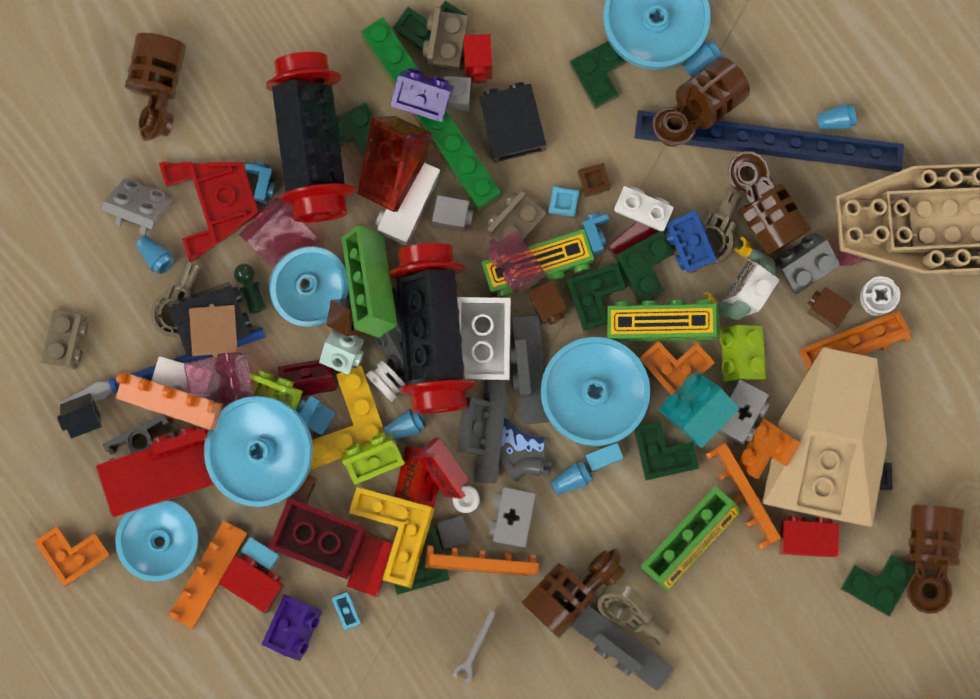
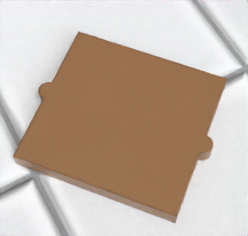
[189,304,237,357]

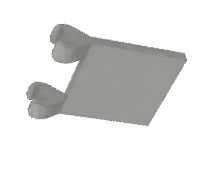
[453,611,496,683]

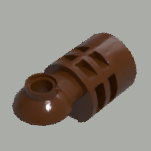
[125,33,186,141]
[652,57,750,147]
[728,151,811,256]
[907,505,964,614]
[521,548,625,638]

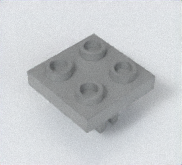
[102,178,173,236]

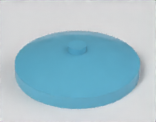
[603,0,711,70]
[541,337,650,447]
[204,396,313,507]

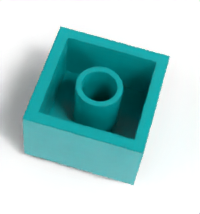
[658,371,739,448]

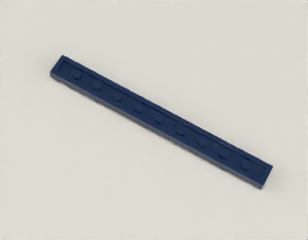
[634,110,904,172]

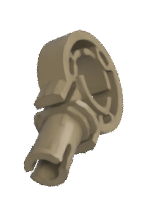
[702,190,742,265]
[151,261,203,337]
[597,584,669,645]

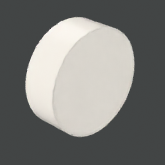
[452,486,480,513]

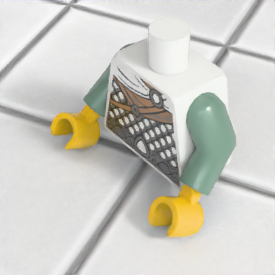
[703,237,779,320]

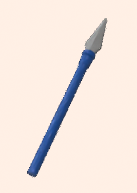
[60,328,266,404]

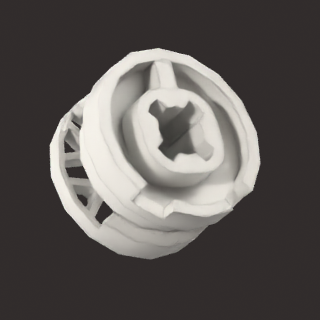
[859,276,901,317]
[366,360,406,402]

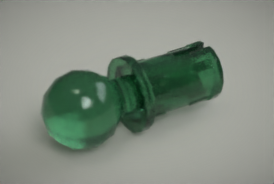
[234,263,266,314]

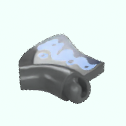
[500,418,552,481]

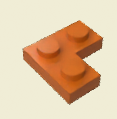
[639,340,715,395]
[738,418,801,479]
[34,526,112,587]

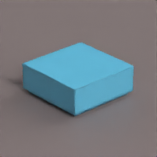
[548,186,579,218]

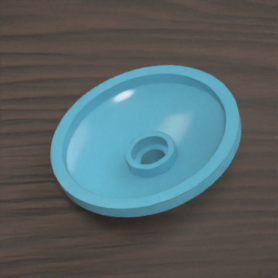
[269,246,348,327]
[115,500,199,582]

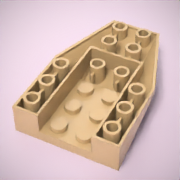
[835,164,980,275]
[762,347,887,527]

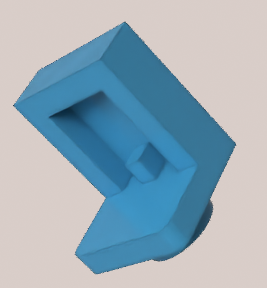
[245,161,276,205]
[296,396,335,435]

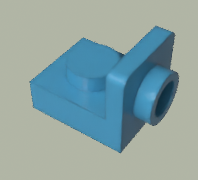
[581,212,610,256]

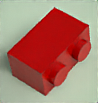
[463,34,492,84]
[780,516,839,558]
[218,555,285,613]

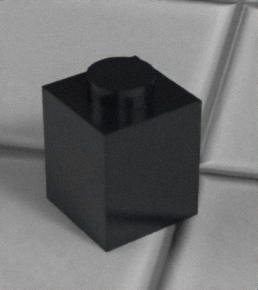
[57,393,102,439]

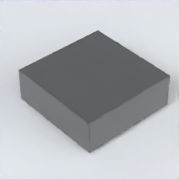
[437,515,471,549]

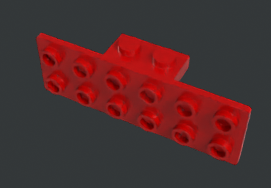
[96,426,215,518]

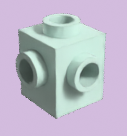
[319,329,365,375]

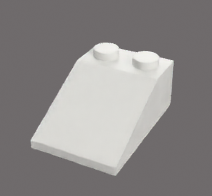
[457,297,511,380]

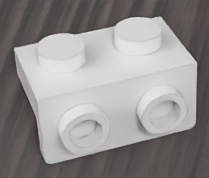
[614,186,674,232]

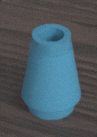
[683,41,723,77]
[817,103,857,130]
[135,235,174,275]
[384,409,426,440]
[551,461,593,495]

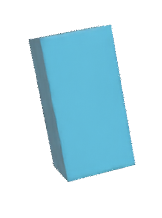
[585,443,623,472]
[241,537,280,570]
[332,592,362,630]

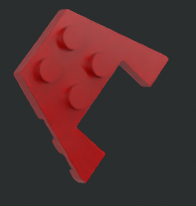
[158,162,259,262]

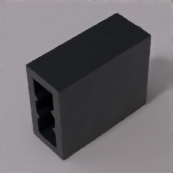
[479,82,547,163]
[168,282,252,358]

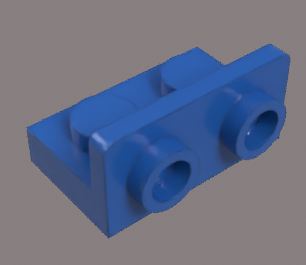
[665,210,718,274]

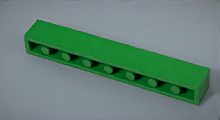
[361,17,501,213]

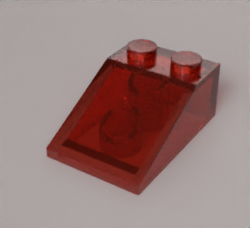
[357,116,432,212]

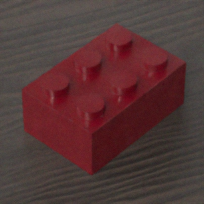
[268,497,367,579]

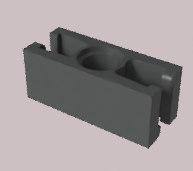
[102,414,177,460]

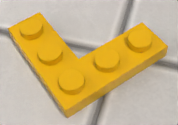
[311,365,386,470]
[349,487,435,588]

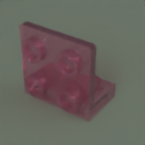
[239,198,319,270]
[487,230,547,294]
[184,352,254,410]

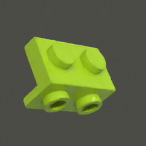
[720,325,766,382]
[246,369,303,410]
[342,432,405,485]

